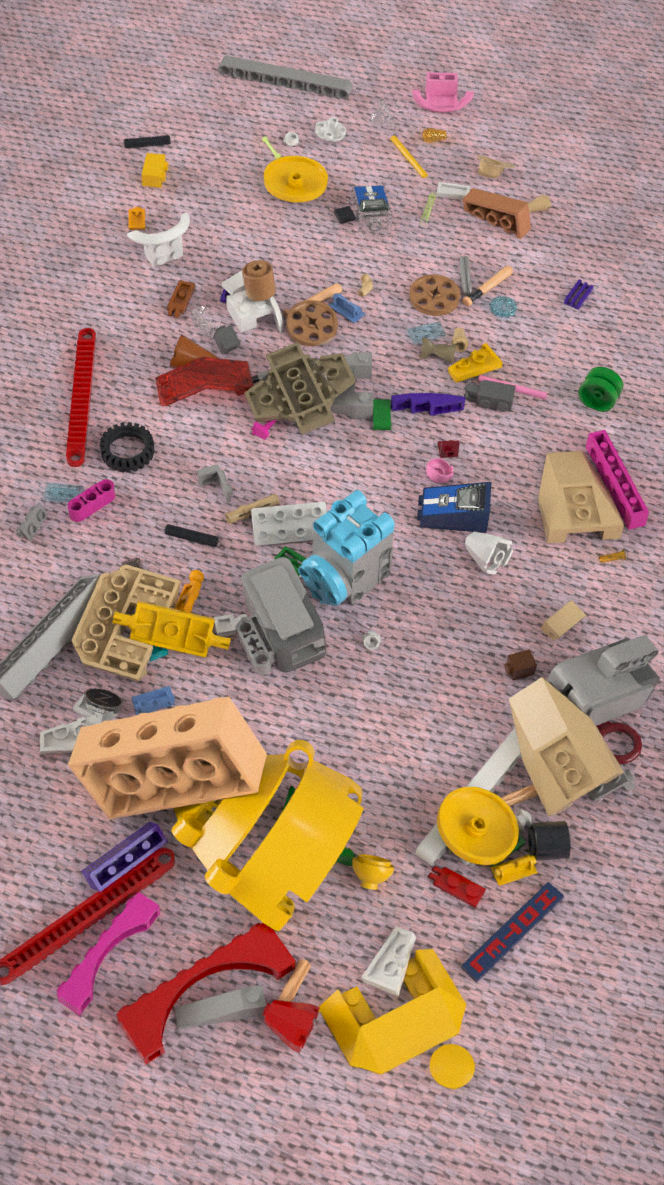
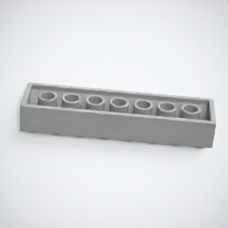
[0,574,101,700]

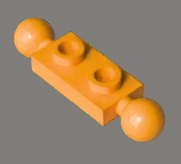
[174,570,204,613]

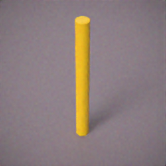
[391,135,428,178]

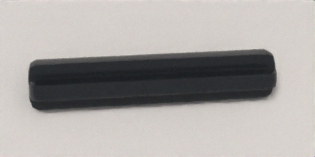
[124,135,171,148]
[165,524,219,547]

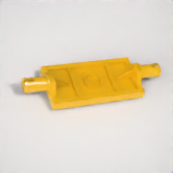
[112,601,231,657]

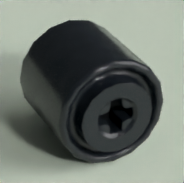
[528,821,571,861]

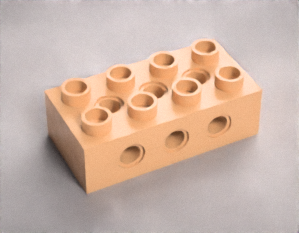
[68,697,267,819]

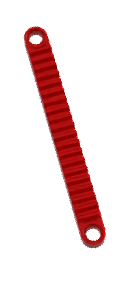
[66,328,96,467]
[0,848,175,985]

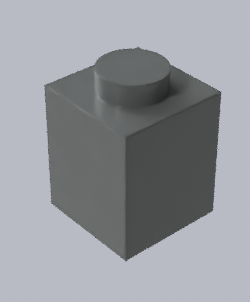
[213,325,241,355]

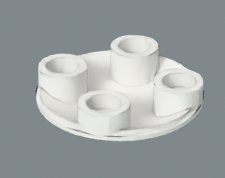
[315,117,346,142]

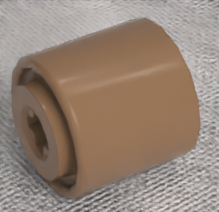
[242,260,276,301]

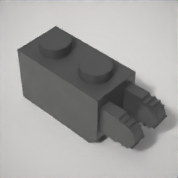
[464,380,516,412]

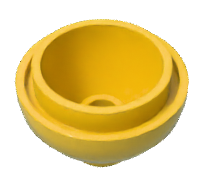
[352,854,395,890]

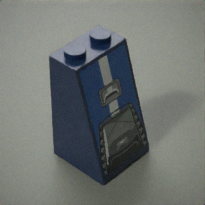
[417,482,492,533]

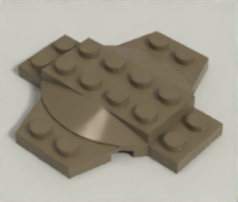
[244,342,356,435]

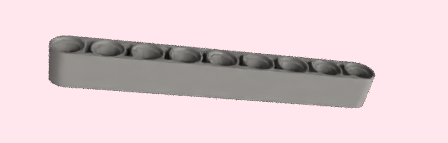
[218,56,353,100]

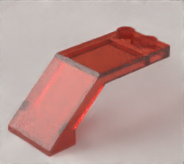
[155,357,253,407]

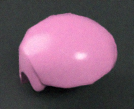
[426,458,454,484]

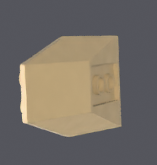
[538,451,624,544]
[509,677,624,816]

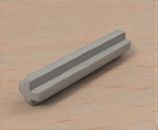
[459,256,472,296]

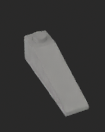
[175,985,266,1030]

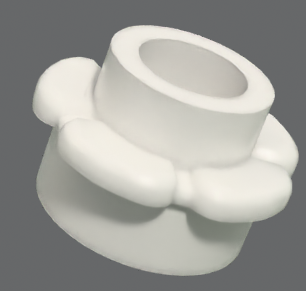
[284,132,299,146]
[362,631,381,650]

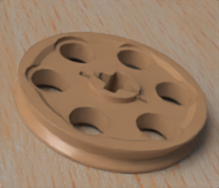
[409,274,460,316]
[286,300,338,346]

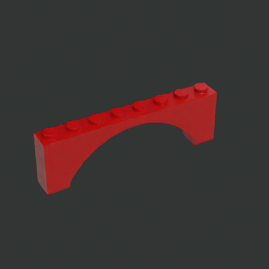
[116,923,296,1065]

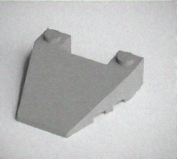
[330,352,373,419]

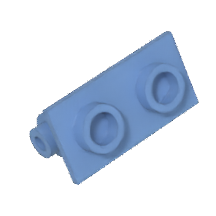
[329,293,365,323]
[131,686,175,716]

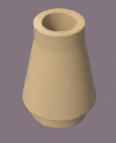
[528,195,551,213]
[451,327,468,352]

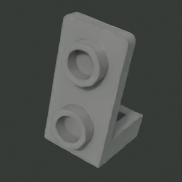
[197,464,233,503]
[589,764,636,801]

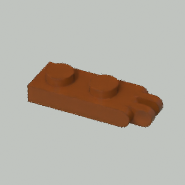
[167,280,196,318]

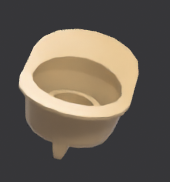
[477,155,515,178]

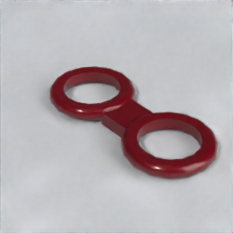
[596,721,642,764]

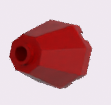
[262,1000,320,1053]

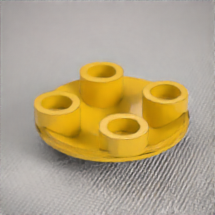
[429,1044,475,1090]

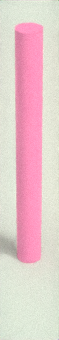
[478,375,548,400]

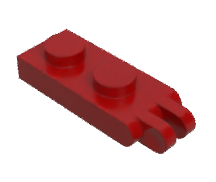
[427,866,486,908]

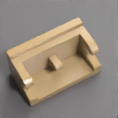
[540,600,586,641]

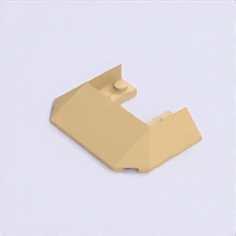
[72,564,181,681]

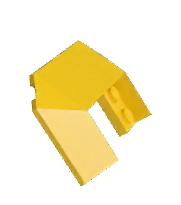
[319,949,467,1075]

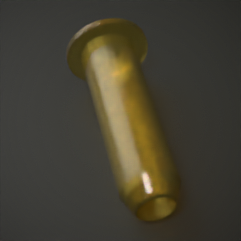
[598,549,626,563]

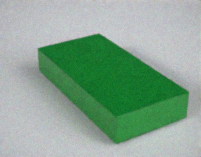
[373,399,391,430]

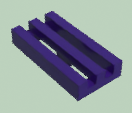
[564,279,594,310]

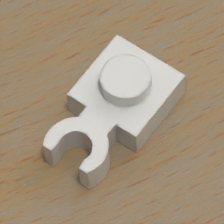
[214,614,247,636]

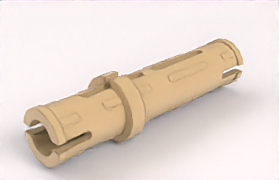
[225,493,280,524]

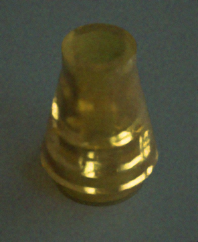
[422,127,447,144]

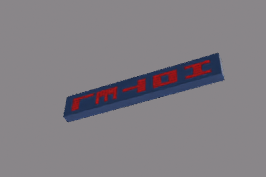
[461,882,564,983]

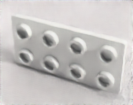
[251,502,327,546]

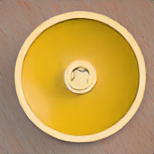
[263,155,328,202]
[437,787,519,865]

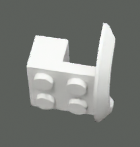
[127,212,190,267]
[227,290,284,333]

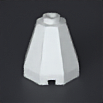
[465,532,513,575]

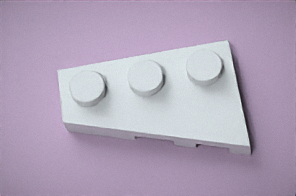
[40,711,102,754]
[361,926,416,996]

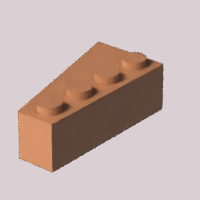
[463,188,531,239]

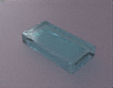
[407,321,446,344]
[44,482,84,503]

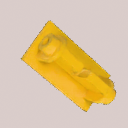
[490,854,538,886]

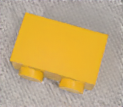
[141,153,169,188]

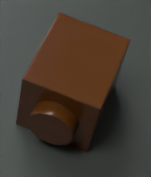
[504,649,537,681]

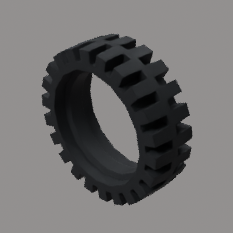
[100,422,154,473]

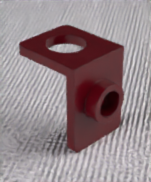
[437,440,460,458]

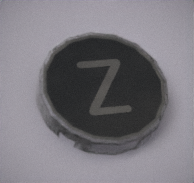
[82,688,123,714]

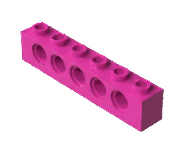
[586,430,649,530]

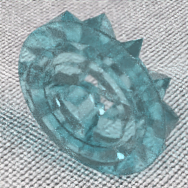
[490,296,517,319]

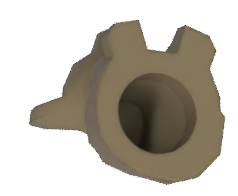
[419,338,456,364]

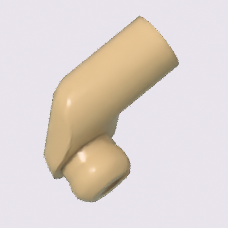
[358,274,373,297]

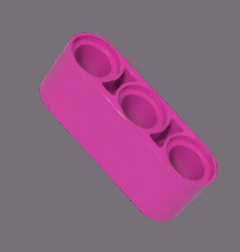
[68,479,115,522]

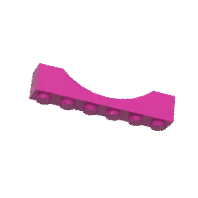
[56,892,160,1016]

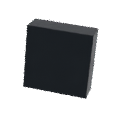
[334,206,355,224]

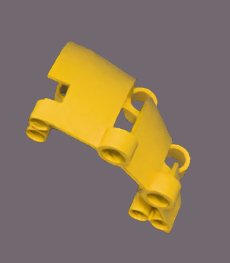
[171,740,364,931]

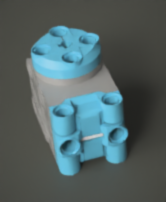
[298,490,395,606]

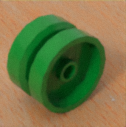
[578,367,624,412]

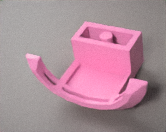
[412,72,474,113]

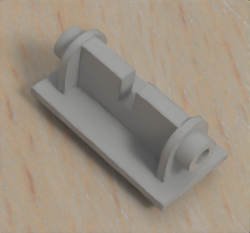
[16,502,48,542]

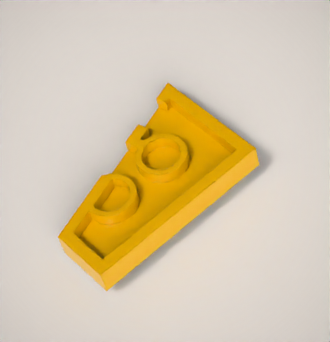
[448,343,503,383]

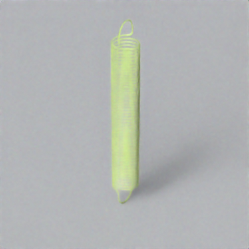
[421,192,436,224]

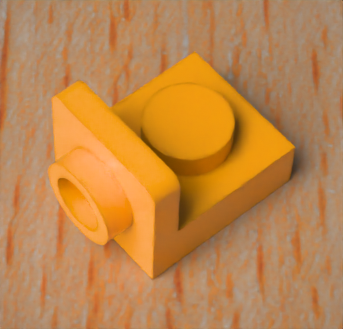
[128,207,146,230]

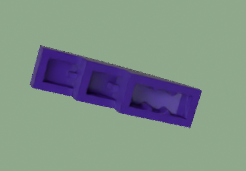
[390,393,465,416]

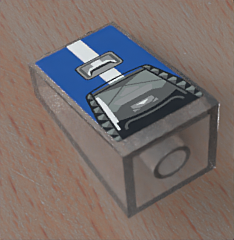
[352,185,393,239]

